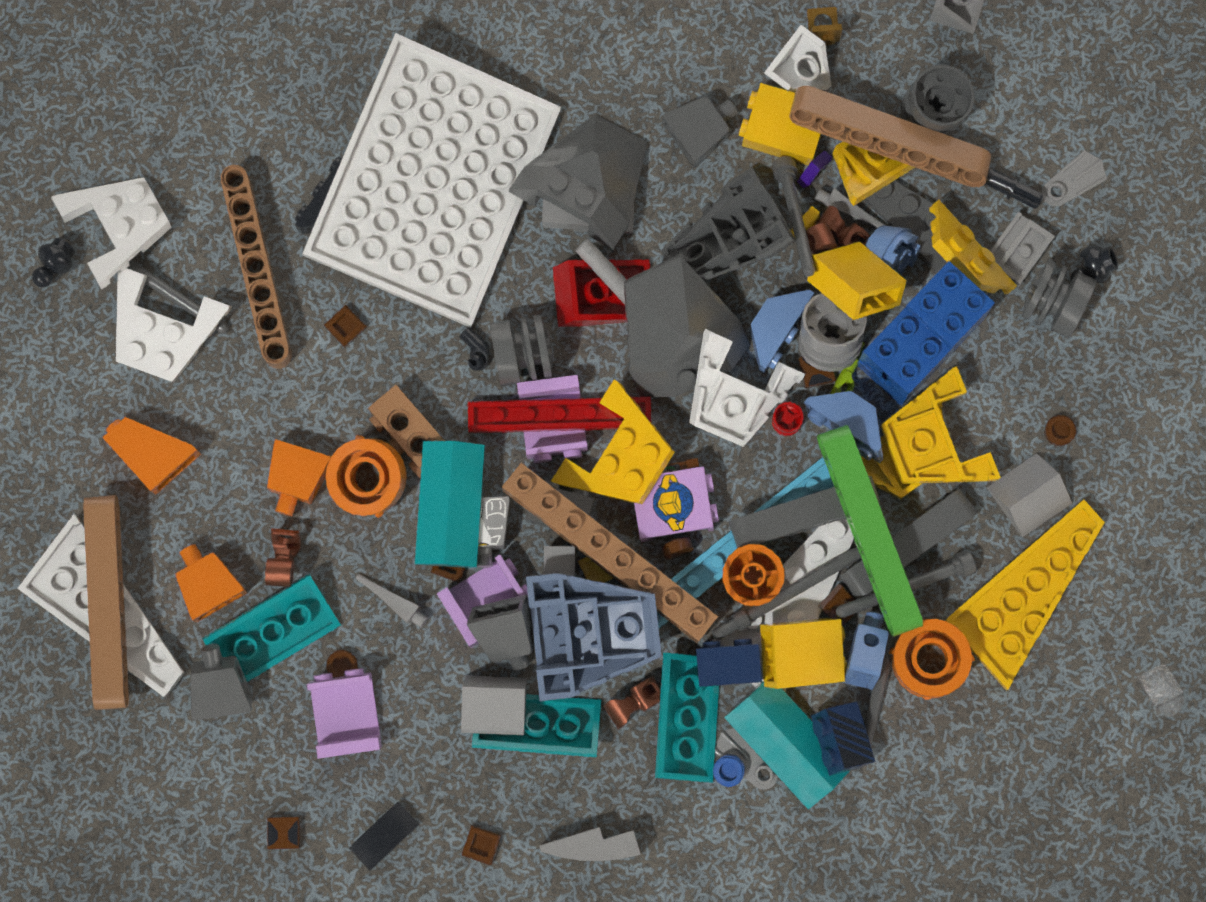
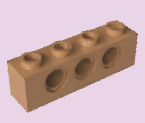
[368,385,445,479]

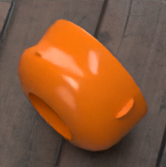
[326,435,407,518]
[888,619,975,700]

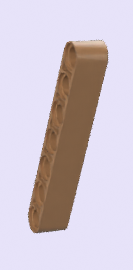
[789,86,991,187]
[221,165,292,369]
[83,495,129,710]

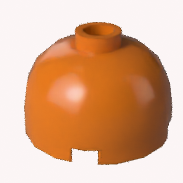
[722,544,785,606]

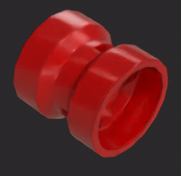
[772,402,804,436]

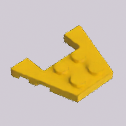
[880,367,1001,484]
[551,380,675,504]

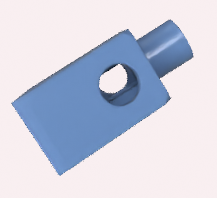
[842,612,889,690]

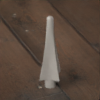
[814,188,885,229]
[356,574,428,628]

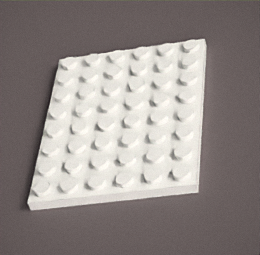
[302,33,561,327]

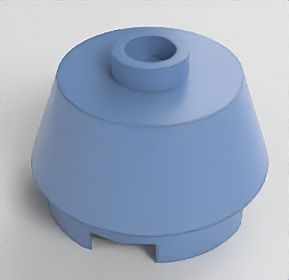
[865,225,920,275]

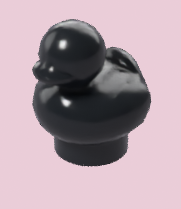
[32,238,75,288]
[1070,245,1118,283]

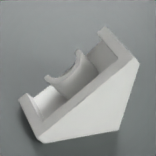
[764,25,831,92]

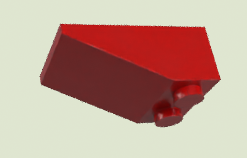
[552,260,650,327]

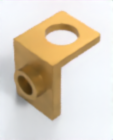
[807,7,842,46]

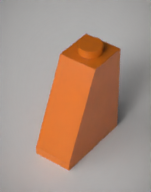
[102,417,201,495]

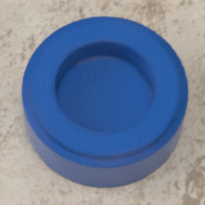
[713,754,745,787]

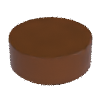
[1044,415,1076,447]
[662,537,694,560]
[326,650,358,678]

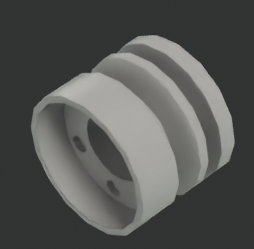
[798,293,867,372]

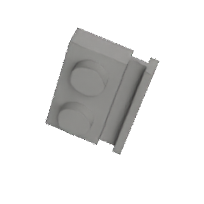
[990,211,1055,287]

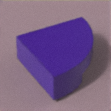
[797,151,832,189]

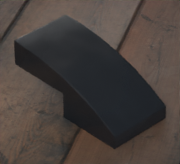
[349,802,419,871]

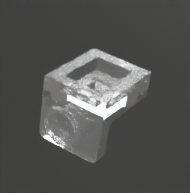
[1137,663,1184,719]

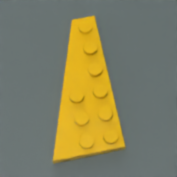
[944,500,1105,691]

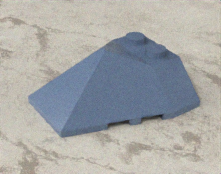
[526,573,662,701]

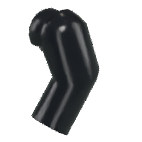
[459,327,489,371]

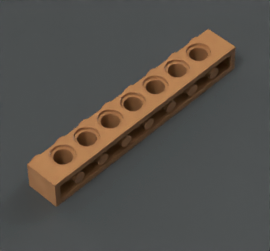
[502,463,718,644]

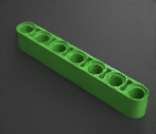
[817,425,923,637]

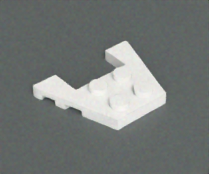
[51,177,171,289]
[116,268,232,382]
[689,329,805,447]

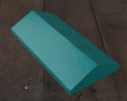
[415,441,485,568]
[202,574,341,682]
[655,652,719,783]
[724,680,850,810]
[472,694,601,757]

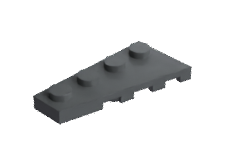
[864,180,981,272]

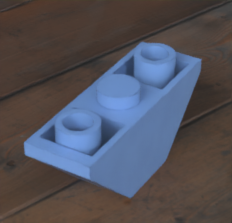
[750,290,814,373]
[805,391,884,463]

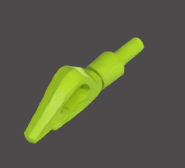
[830,342,865,394]

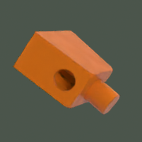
[267,439,331,517]
[176,544,247,623]

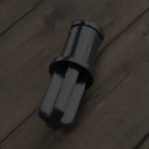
[984,167,1043,209]

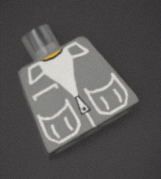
[477,496,511,568]

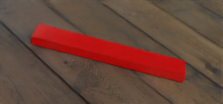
[468,397,652,434]

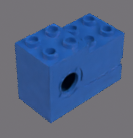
[858,261,995,406]

